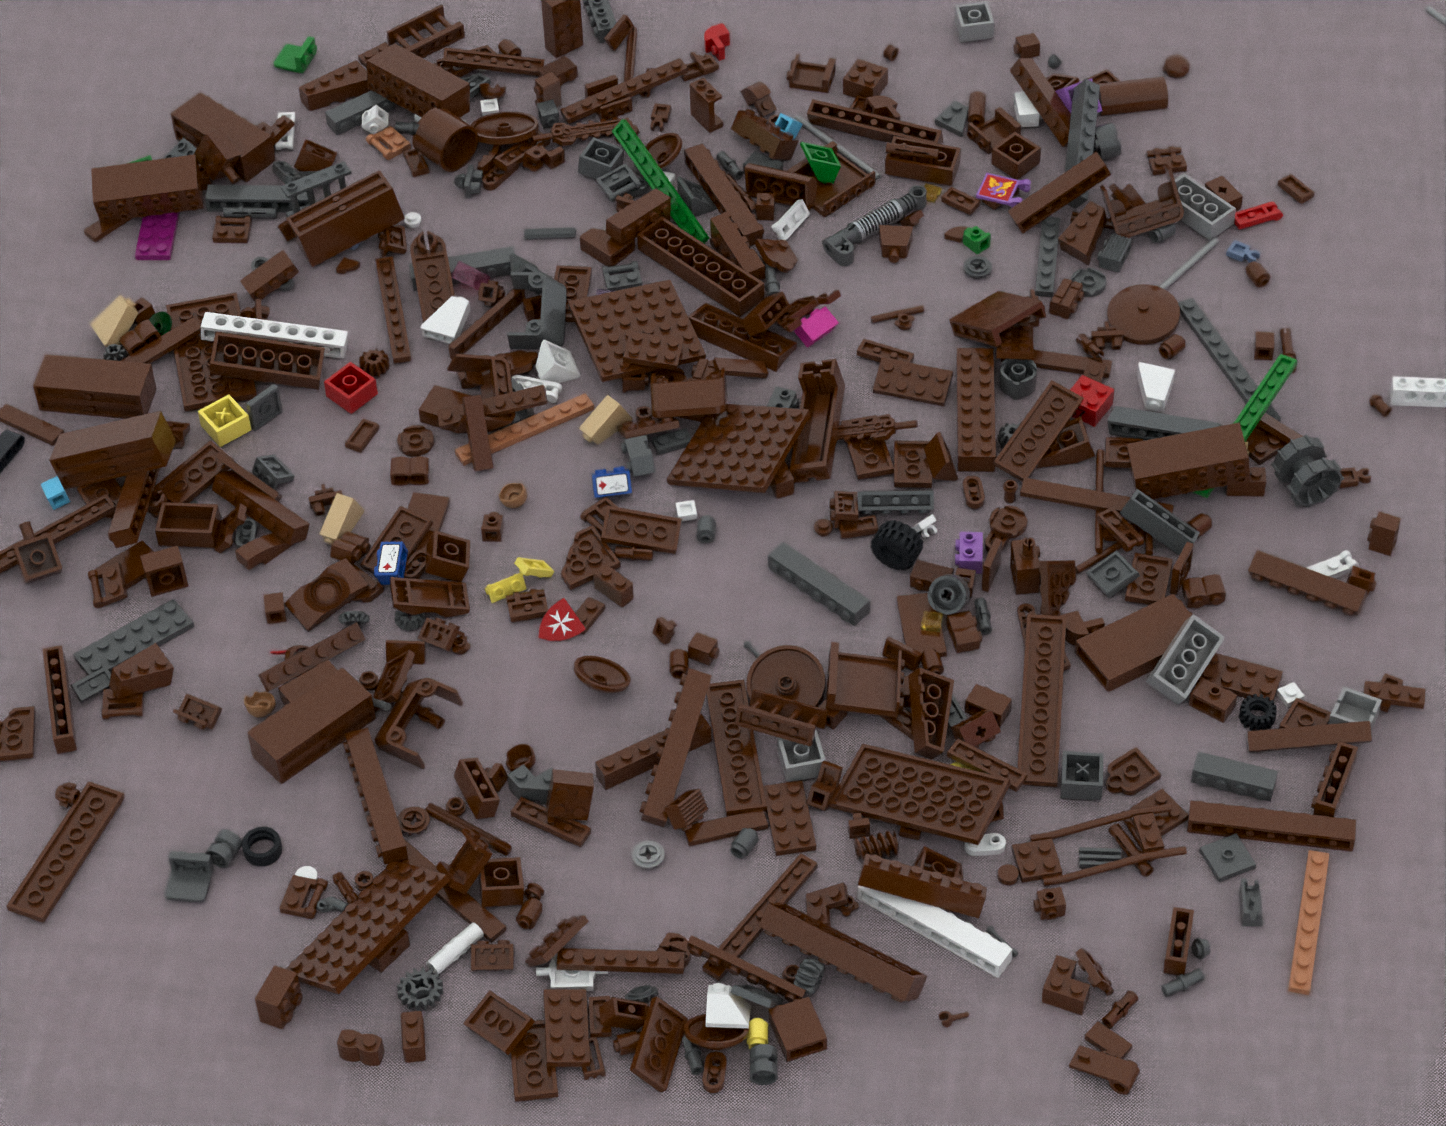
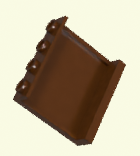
[787,141,875,217]
[949,290,1047,347]
[826,642,905,717]

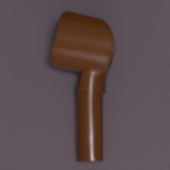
[939,1011,969,1028]

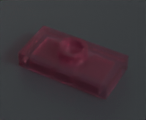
[451,260,491,290]

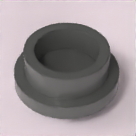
[1191,938,1210,959]

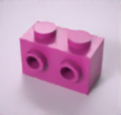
[794,306,839,348]

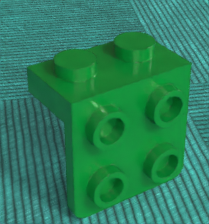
[273,36,317,74]

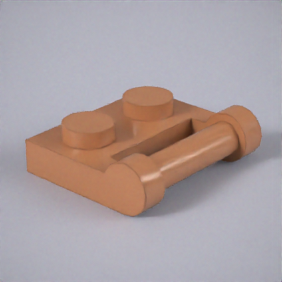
[366,126,411,160]

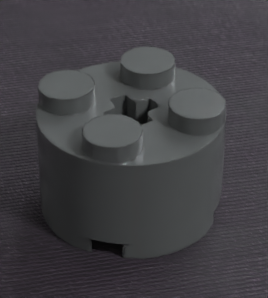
[1093,123,1122,161]
[999,359,1037,400]
[927,574,970,615]

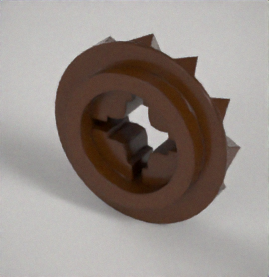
[397,807,430,836]

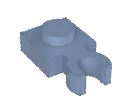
[1226,240,1260,263]

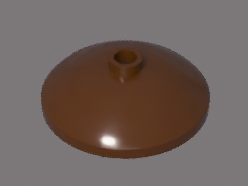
[645,133,682,170]
[573,656,631,693]
[684,1014,749,1050]

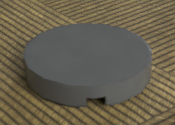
[1071,268,1106,297]

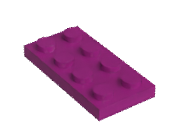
[135,212,180,260]

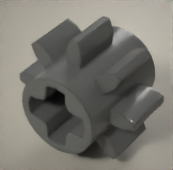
[103,344,126,361]

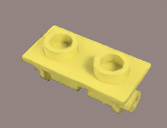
[485,573,527,603]

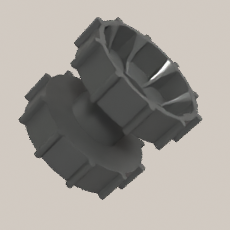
[1271,434,1344,508]

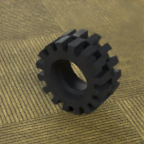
[1239,694,1277,731]

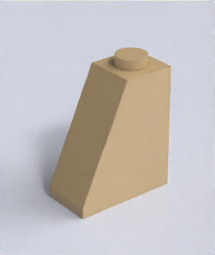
[90,295,138,347]
[579,395,633,445]
[320,493,364,545]

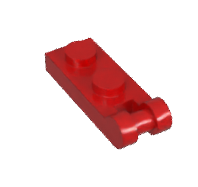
[1234,201,1283,230]

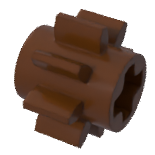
[55,782,80,808]

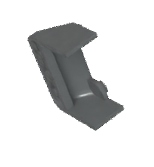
[507,272,567,349]

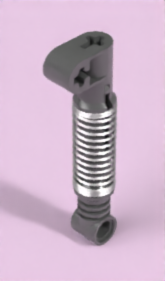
[822,185,927,266]

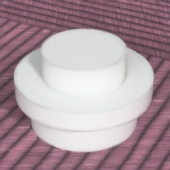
[404,212,421,228]

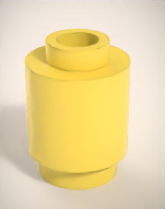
[747,1018,768,1049]

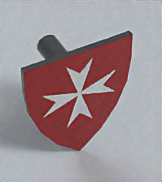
[538,597,586,641]

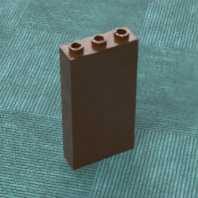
[1075,594,1193,692]

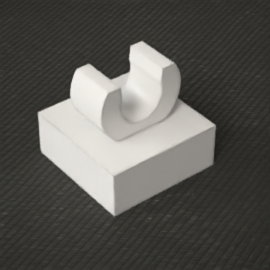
[912,514,937,539]

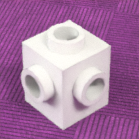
[362,105,388,135]

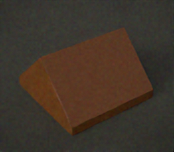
[924,432,959,481]

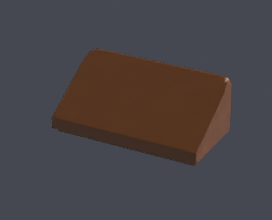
[386,640,427,665]

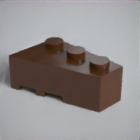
[1058,200,1107,266]
[109,643,174,698]

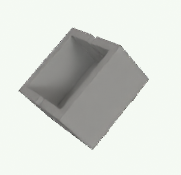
[1328,687,1382,731]

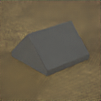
[677,176,717,217]

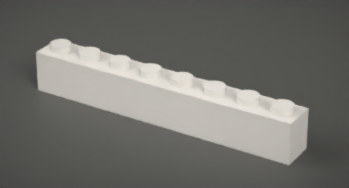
[857,886,1013,978]

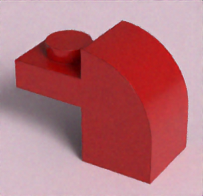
[704,23,730,61]

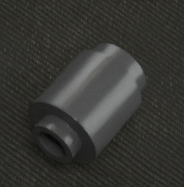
[1149,223,1176,243]
[696,515,716,543]
[730,828,759,859]

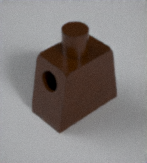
[879,225,913,263]

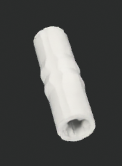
[426,922,484,974]

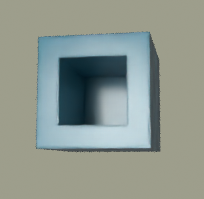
[775,113,803,138]
[41,476,71,510]

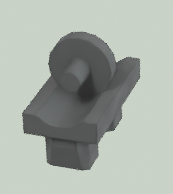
[454,164,484,199]

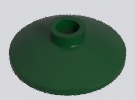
[149,311,172,336]

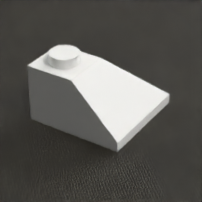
[536,340,581,383]
[706,983,751,1029]

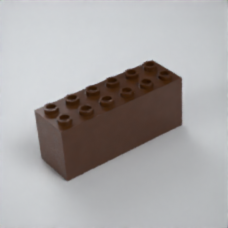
[367,43,470,118]
[170,92,276,183]
[91,154,204,222]
[286,170,405,267]
[33,354,157,419]
[49,411,176,489]
[1127,422,1251,499]
[247,667,376,785]

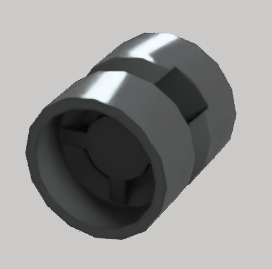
[205,829,242,868]
[750,1044,778,1085]

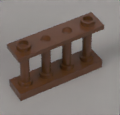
[386,4,465,58]
[735,689,828,747]

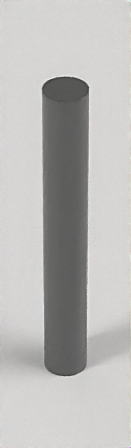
[372,697,391,711]

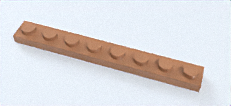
[455,393,594,466]
[1288,850,1329,995]

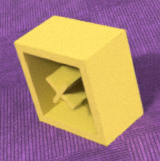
[198,394,251,447]

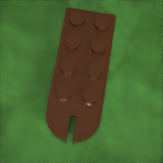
[410,231,455,323]
[147,440,235,519]

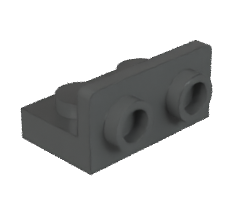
[252,454,295,491]

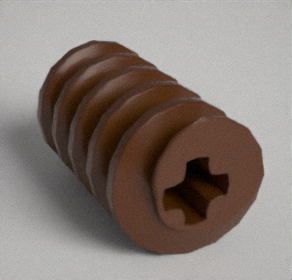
[854,830,899,861]

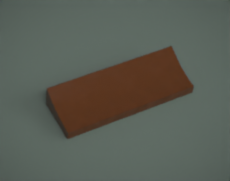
[688,303,797,372]

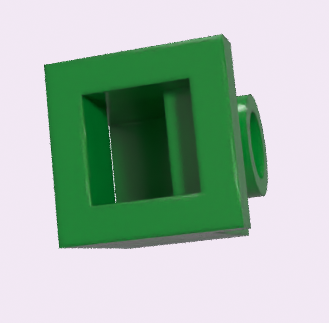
[963,226,991,255]

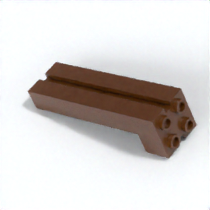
[790,359,845,483]

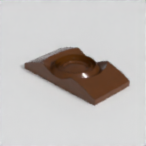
[284,558,370,632]
[390,577,470,618]

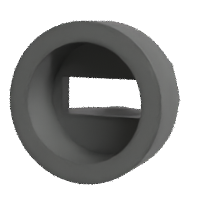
[1048,54,1063,68]

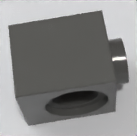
[537,100,560,129]

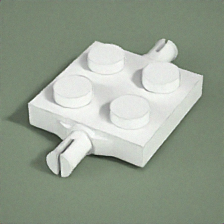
[536,952,608,991]

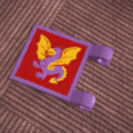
[976,173,1031,208]

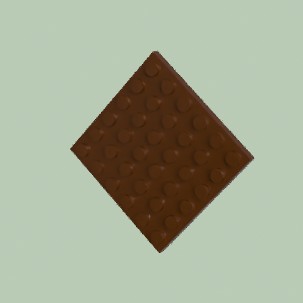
[568,279,706,382]
[666,404,811,493]

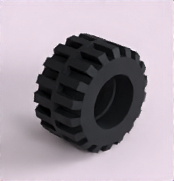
[870,520,924,571]

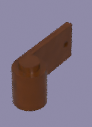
[1069,1045,1140,1095]

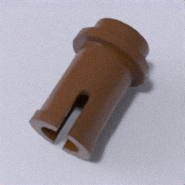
[1369,394,1392,417]
[1003,480,1018,503]

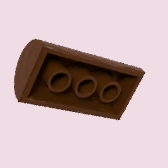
[1098,76,1168,116]
[744,163,817,210]

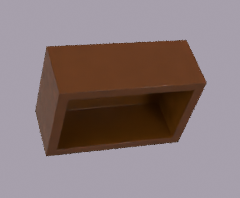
[155,502,221,548]

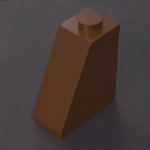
[580,228,635,267]

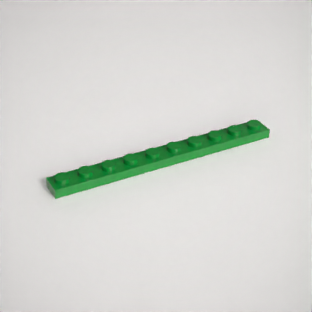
[612,119,709,244]
[1193,354,1297,498]

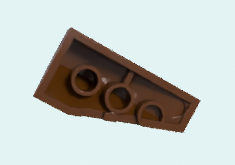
[1037,417,1095,468]

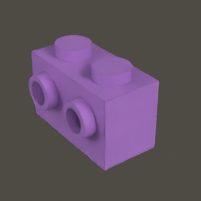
[955,532,983,574]

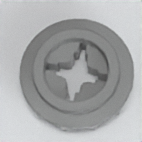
[632,840,665,870]

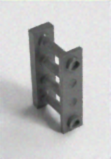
[280,161,352,217]

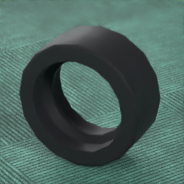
[242,826,282,867]

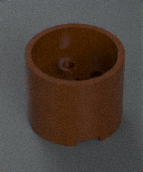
[412,108,478,172]

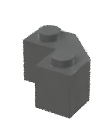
[620,435,655,477]
[507,765,553,804]

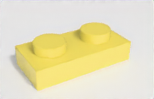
[514,557,555,578]

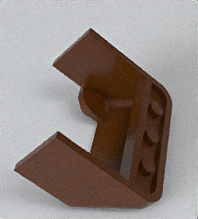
[1100,164,1184,238]
[447,353,516,433]
[650,368,728,418]
[375,678,463,769]

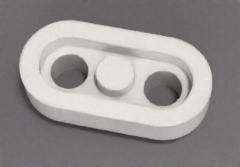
[964,833,1006,856]

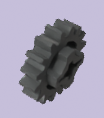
[397,967,444,1011]

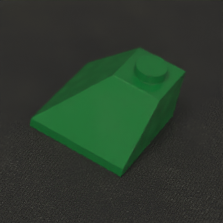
[800,142,841,184]

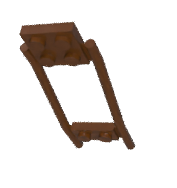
[1095,437,1153,555]
[1012,803,1187,886]

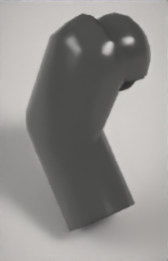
[317,896,348,912]

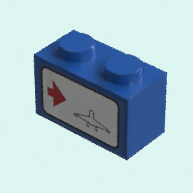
[591,466,632,498]
[374,542,408,585]

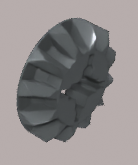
[964,256,992,279]
[338,611,370,625]
[394,611,426,630]
[624,985,659,1003]

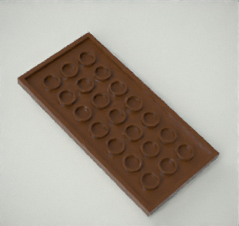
[166,292,257,411]
[829,743,1011,845]
[286,861,450,995]

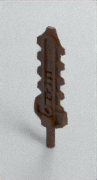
[531,117,633,147]
[836,414,918,442]

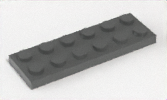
[73,599,194,676]

